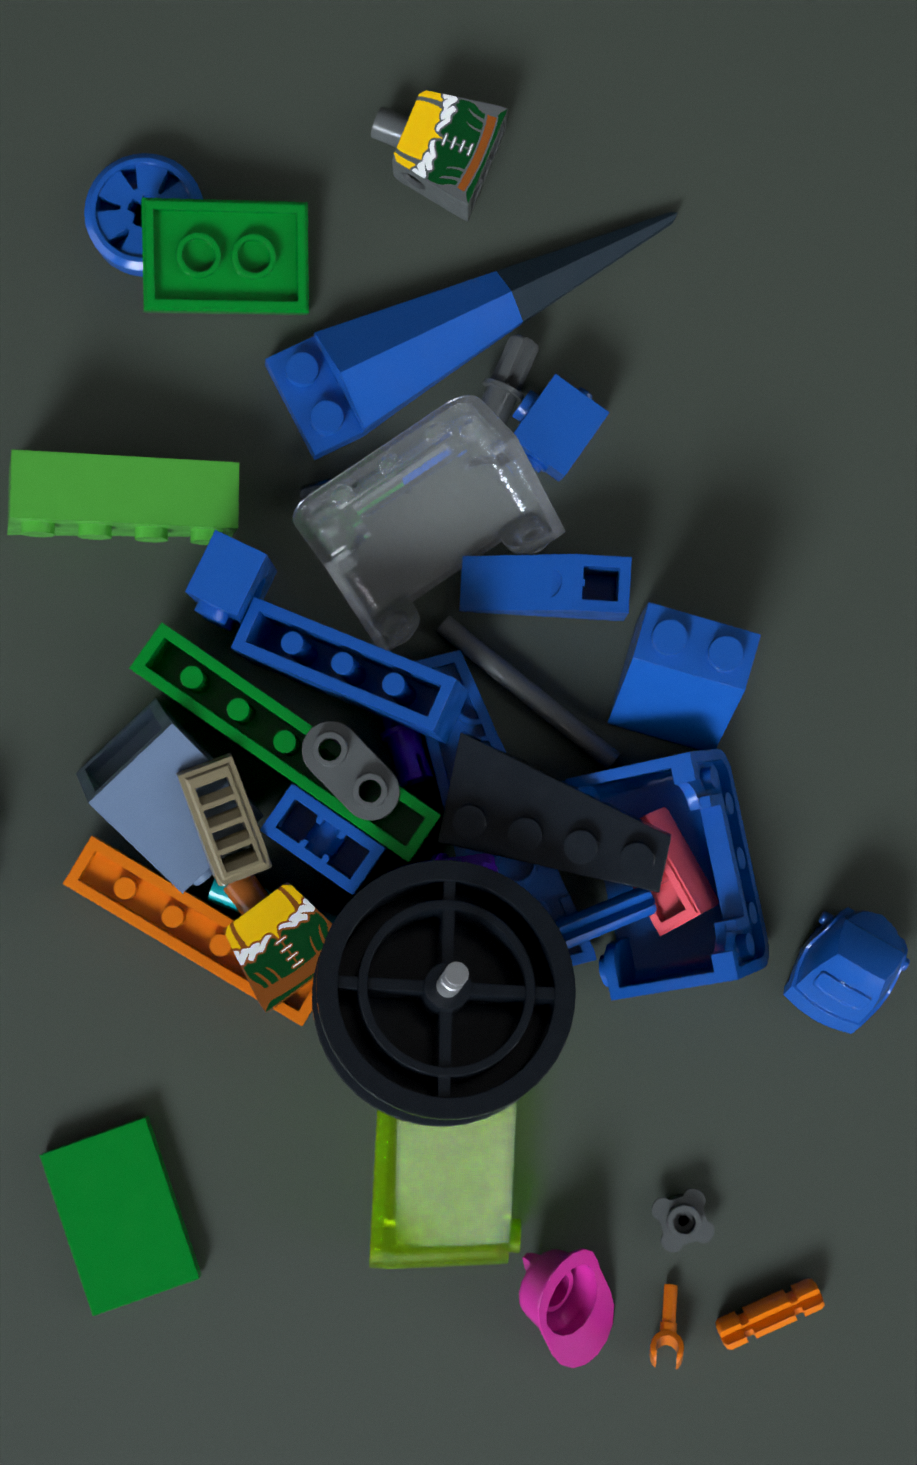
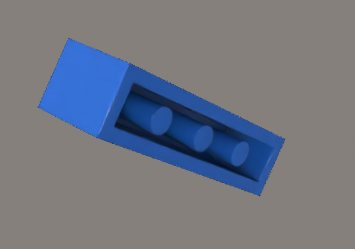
[231,597,469,743]

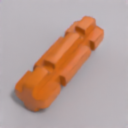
[715,1278,825,1350]

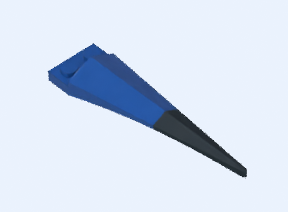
[265,212,678,460]

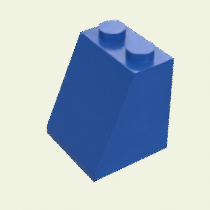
[607,602,761,751]

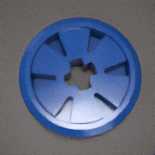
[84,153,203,277]

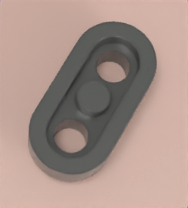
[302,721,400,821]

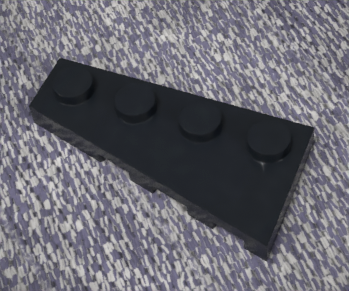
[438,731,672,892]

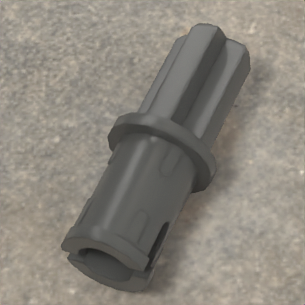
[467,334,539,445]

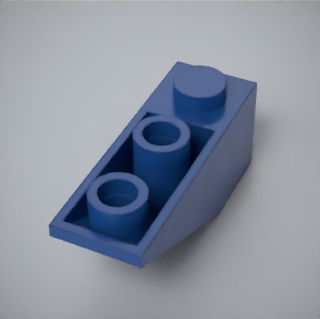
[459,554,632,621]

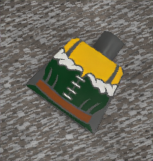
[371,90,508,221]

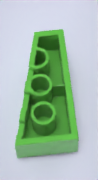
[7,449,239,545]

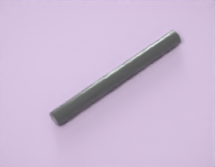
[436,615,621,770]

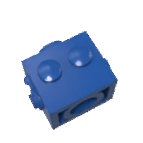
[506,374,610,482]

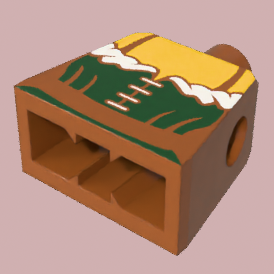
[223,875,332,1013]

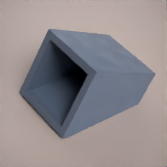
[76,698,264,894]

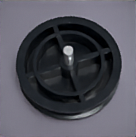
[312,860,576,1127]

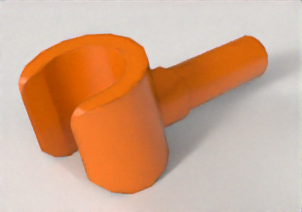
[649,1284,684,1370]

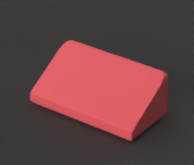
[632,807,719,937]

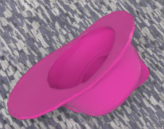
[519,1248,614,1368]

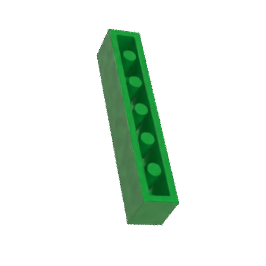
[129,622,442,862]

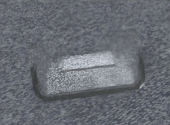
[292,395,566,651]

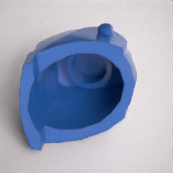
[783,907,910,1034]

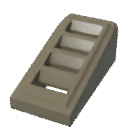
[176,753,272,886]

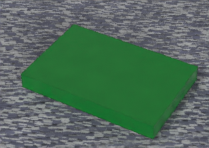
[141,197,309,315]
[39,1116,202,1316]

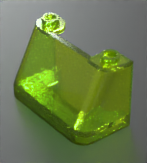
[369,1102,521,1269]

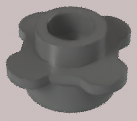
[651,1188,715,1252]

